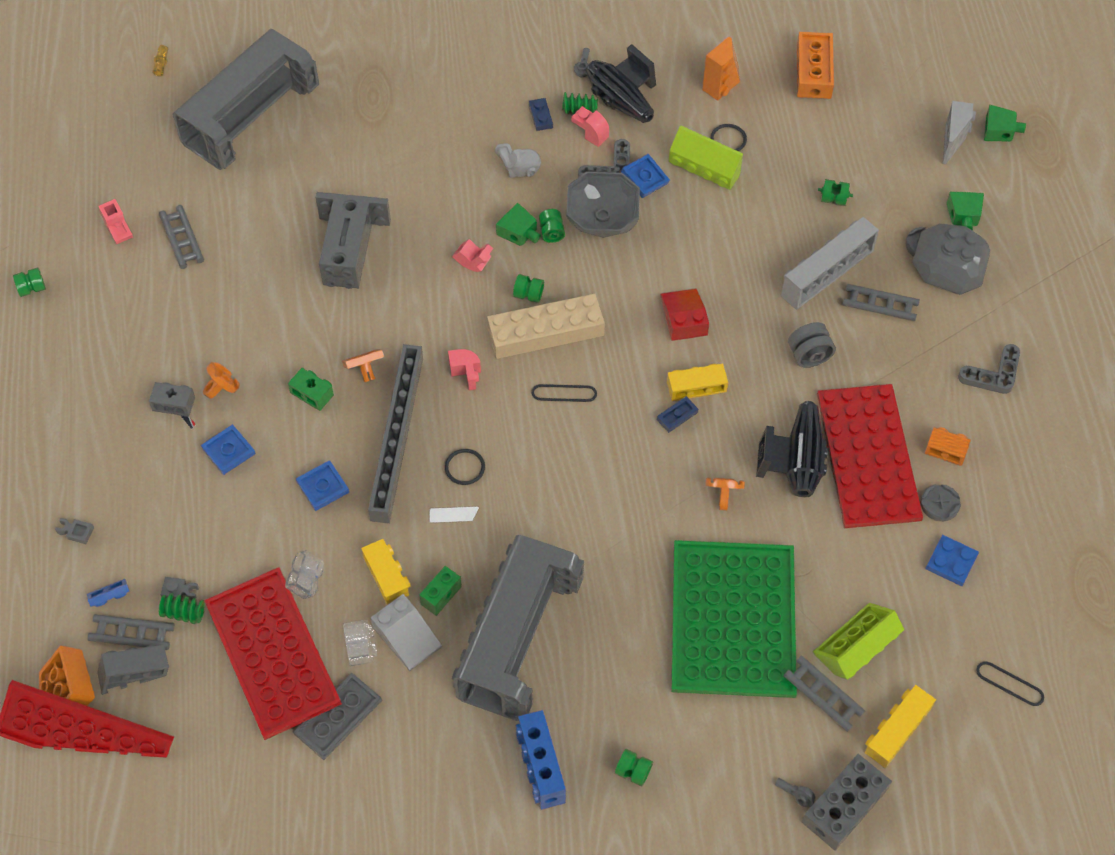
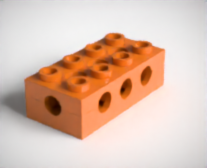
[797,32,834,99]

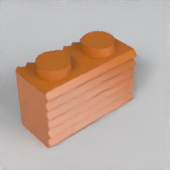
[925,427,971,466]

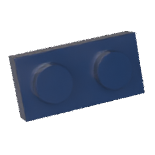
[529,98,553,131]
[657,396,699,433]

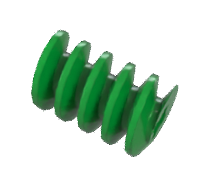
[562,92,598,115]
[158,593,205,624]

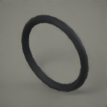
[710,124,747,151]
[445,449,485,485]

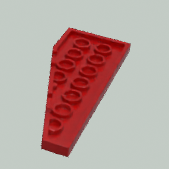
[0,680,174,758]

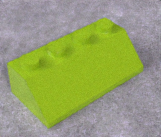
[669,125,743,190]
[813,603,905,680]

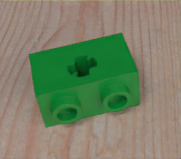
[288,368,334,411]
[419,566,462,616]

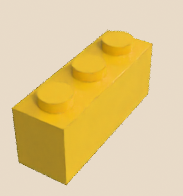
[667,363,728,401]
[361,539,411,605]

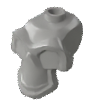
[495,143,541,178]

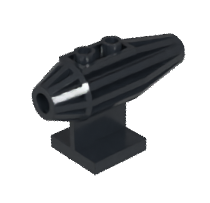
[586,44,656,123]
[756,401,828,497]

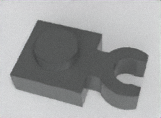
[55,518,94,545]
[160,577,199,601]

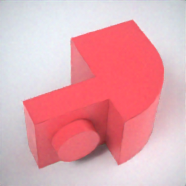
[571,106,609,147]
[98,199,133,245]
[452,239,493,272]
[448,349,481,390]

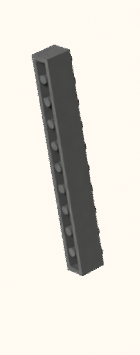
[368,344,423,524]

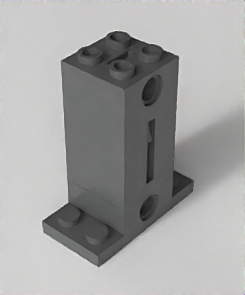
[315,192,391,289]

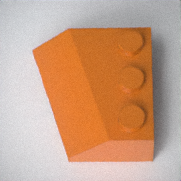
[702,37,740,101]
[39,645,95,706]

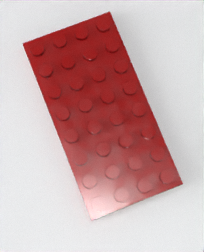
[817,384,923,528]
[204,567,342,740]

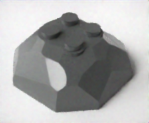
[566,172,640,238]
[912,224,990,295]

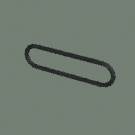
[531,384,597,402]
[976,661,1044,706]

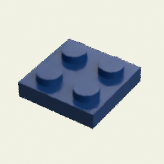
[621,154,670,198]
[201,424,256,475]
[296,460,350,511]
[926,534,979,586]

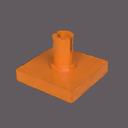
[342,349,384,382]

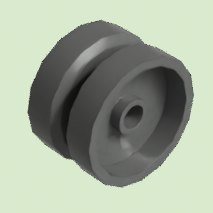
[788,322,836,368]

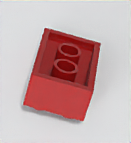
[660,288,709,341]

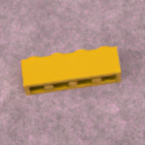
[865,685,937,768]

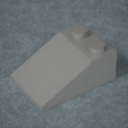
[943,101,976,164]
[371,594,442,671]

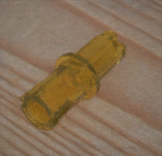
[152,45,168,77]

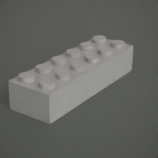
[781,217,879,310]

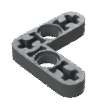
[578,139,630,177]
[958,344,1020,394]

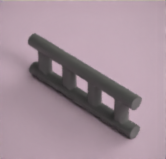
[159,205,204,269]
[843,284,920,321]
[88,614,175,650]
[784,655,865,732]

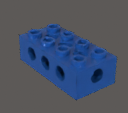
[515,710,566,810]

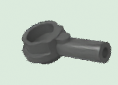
[574,48,590,78]
[775,778,815,807]

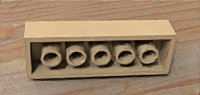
[487,294,605,359]

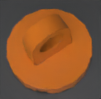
[203,362,240,399]
[705,478,745,511]

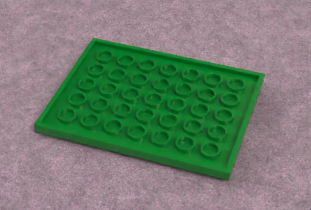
[671,540,797,698]

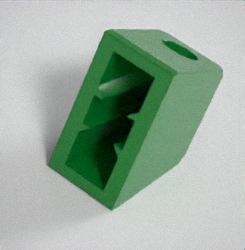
[984,105,1026,142]
[947,191,984,230]
[496,203,541,246]

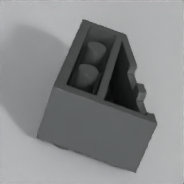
[97,644,169,695]

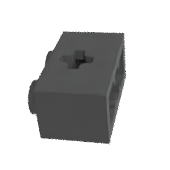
[149,382,195,417]

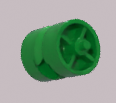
[818,179,853,206]

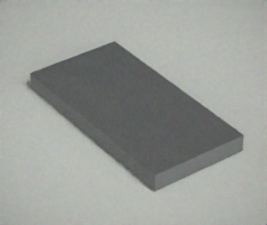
[293,673,382,760]

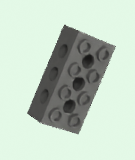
[802,753,892,851]

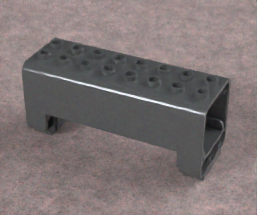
[173,29,319,170]
[452,535,584,721]

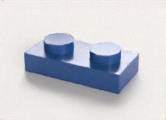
[87,579,130,607]

